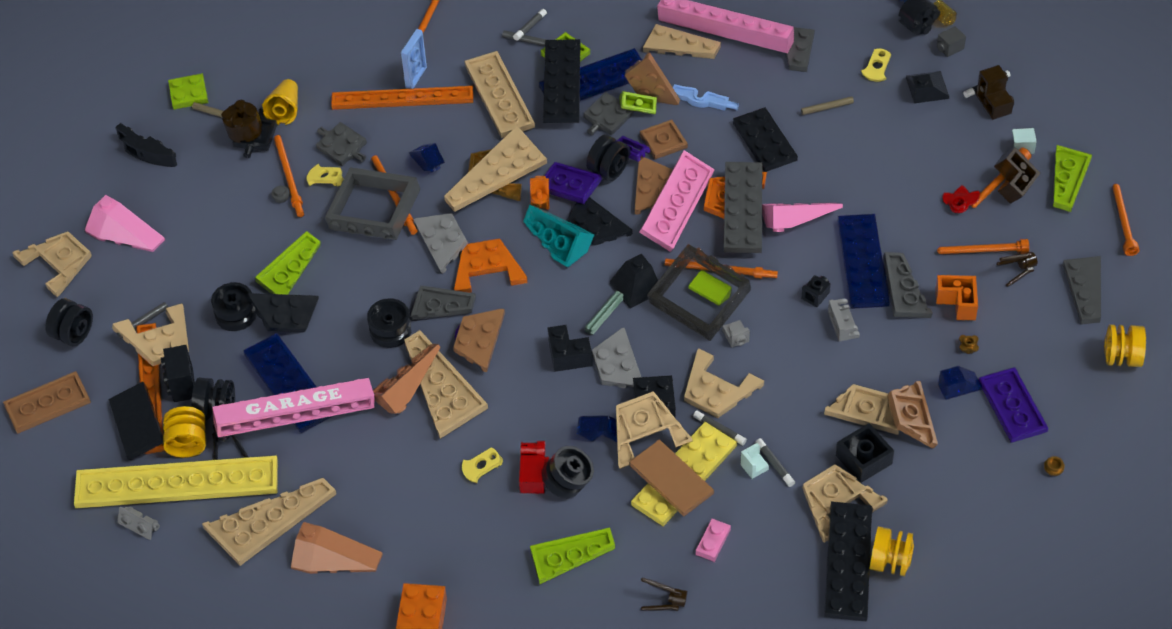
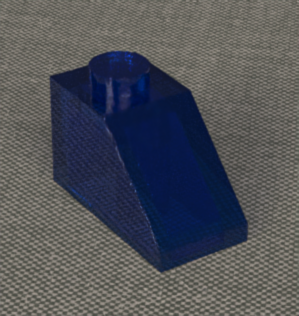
[409,143,445,173]
[938,366,982,400]

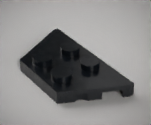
[568,197,633,246]
[246,293,319,332]

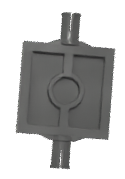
[583,92,634,135]
[316,122,367,166]

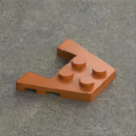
[704,172,767,219]
[454,238,528,293]

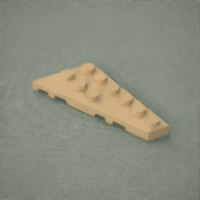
[444,126,547,212]
[404,330,488,439]
[202,478,336,566]

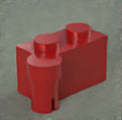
[519,441,549,494]

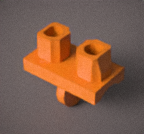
[530,176,550,210]

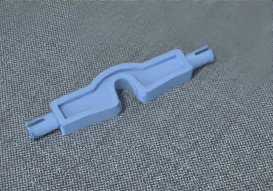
[672,84,739,111]

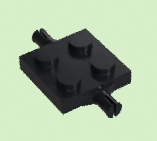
[232,108,277,158]

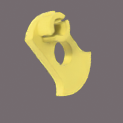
[861,49,891,82]
[307,164,344,186]
[462,447,503,483]

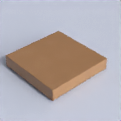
[640,120,688,159]

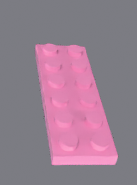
[639,150,715,252]

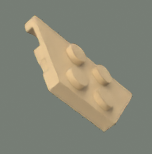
[824,384,899,435]

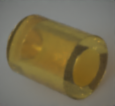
[934,0,957,26]

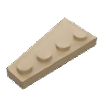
[643,24,721,59]

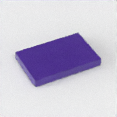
[544,162,602,204]

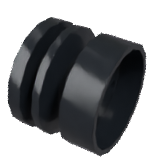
[191,377,235,420]

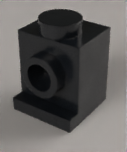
[801,275,831,307]

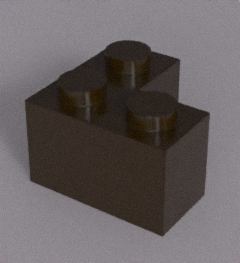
[976,65,1014,120]
[994,147,1040,204]

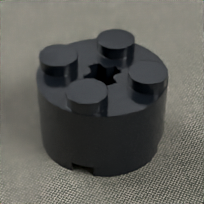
[898,0,941,35]

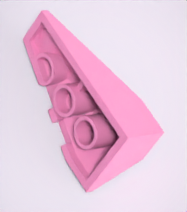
[85,195,165,252]
[762,203,843,232]

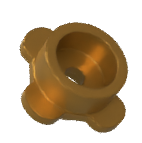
[959,335,979,354]

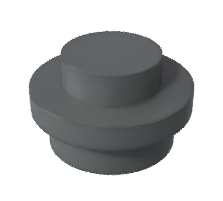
[271,186,290,203]

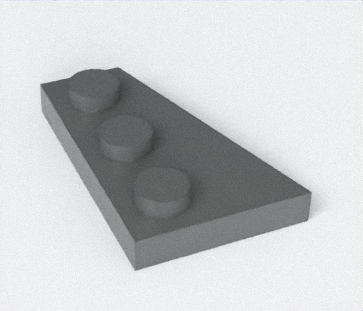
[786,27,815,72]

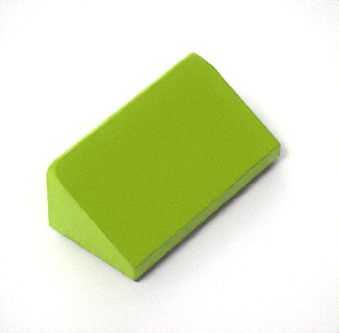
[619,91,657,115]
[688,270,732,306]

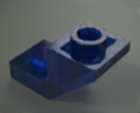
[577,416,617,442]

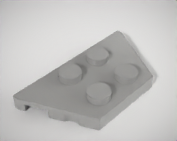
[413,213,468,274]
[592,328,641,388]

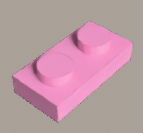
[696,519,731,562]

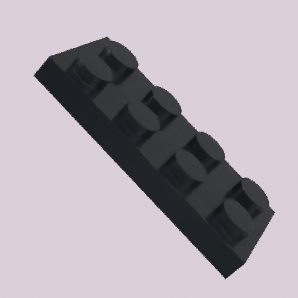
[733,107,798,172]

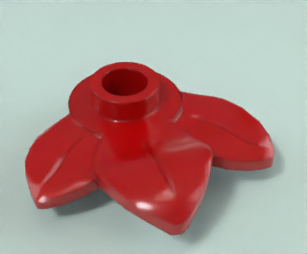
[943,185,980,213]

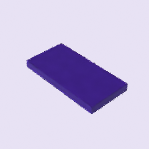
[978,367,1048,443]

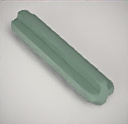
[585,291,624,335]

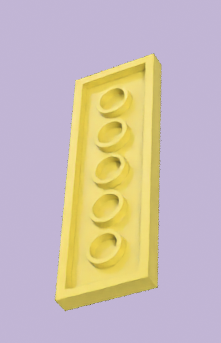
[631,422,737,527]

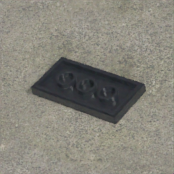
[108,382,163,460]

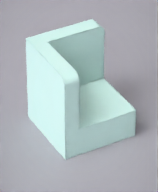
[1012,128,1037,154]
[741,443,769,479]

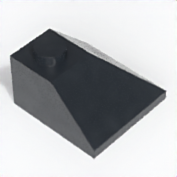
[906,71,949,104]
[610,253,662,308]

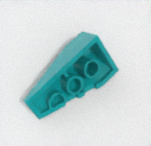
[523,204,594,267]

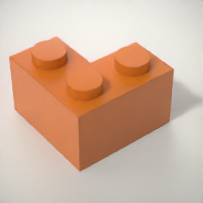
[935,275,978,320]

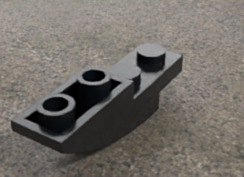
[115,123,177,167]

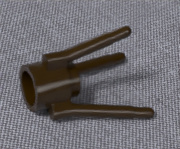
[996,252,1038,287]
[641,577,688,611]

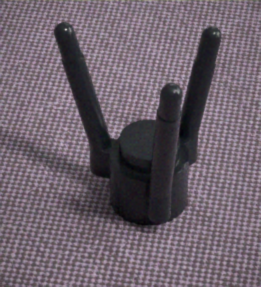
[212,424,249,460]

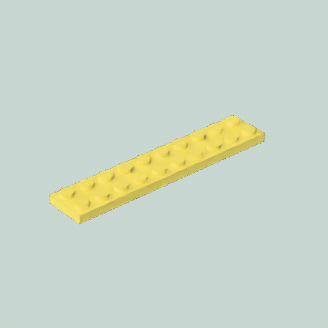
[74,456,278,508]

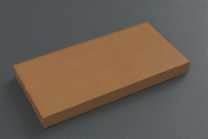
[3,371,91,434]
[629,439,714,517]

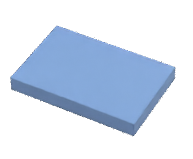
[401,29,427,89]

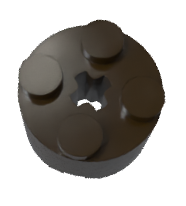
[221,100,262,143]

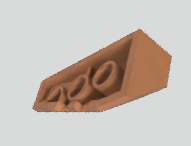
[373,344,440,414]
[291,522,383,574]

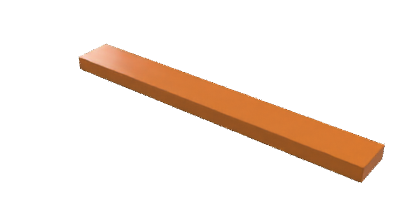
[331,86,473,110]
[137,323,165,454]

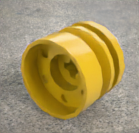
[1104,324,1146,367]
[163,406,206,458]
[870,526,914,577]

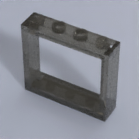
[647,244,751,341]

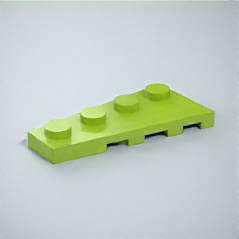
[1053,145,1092,212]
[255,231,320,295]
[530,528,615,584]

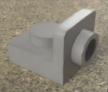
[722,320,750,348]

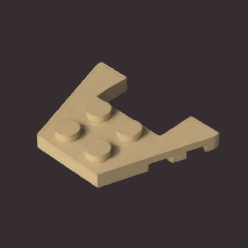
[13,231,92,297]
[112,304,189,366]
[684,349,764,418]
[616,391,693,469]
[802,464,888,543]

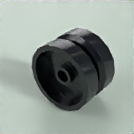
[586,134,630,181]
[211,282,256,331]
[45,298,93,347]
[367,298,412,348]
[542,446,594,499]

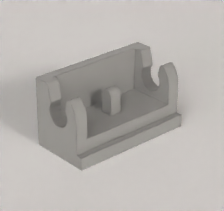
[828,299,860,342]

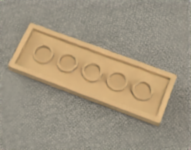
[464,51,535,138]

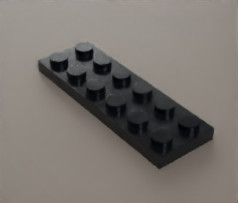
[543,39,581,123]
[824,501,872,621]

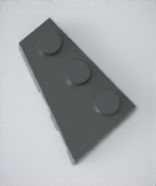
[411,285,476,320]

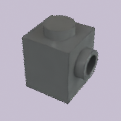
[937,26,966,57]

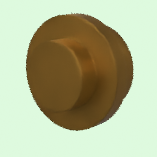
[1044,456,1065,476]

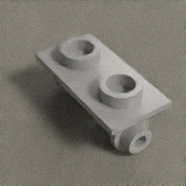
[118,506,160,540]

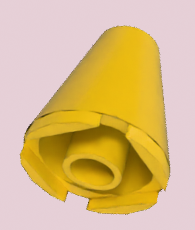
[262,79,298,125]

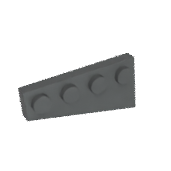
[883,252,933,318]
[1063,256,1101,324]

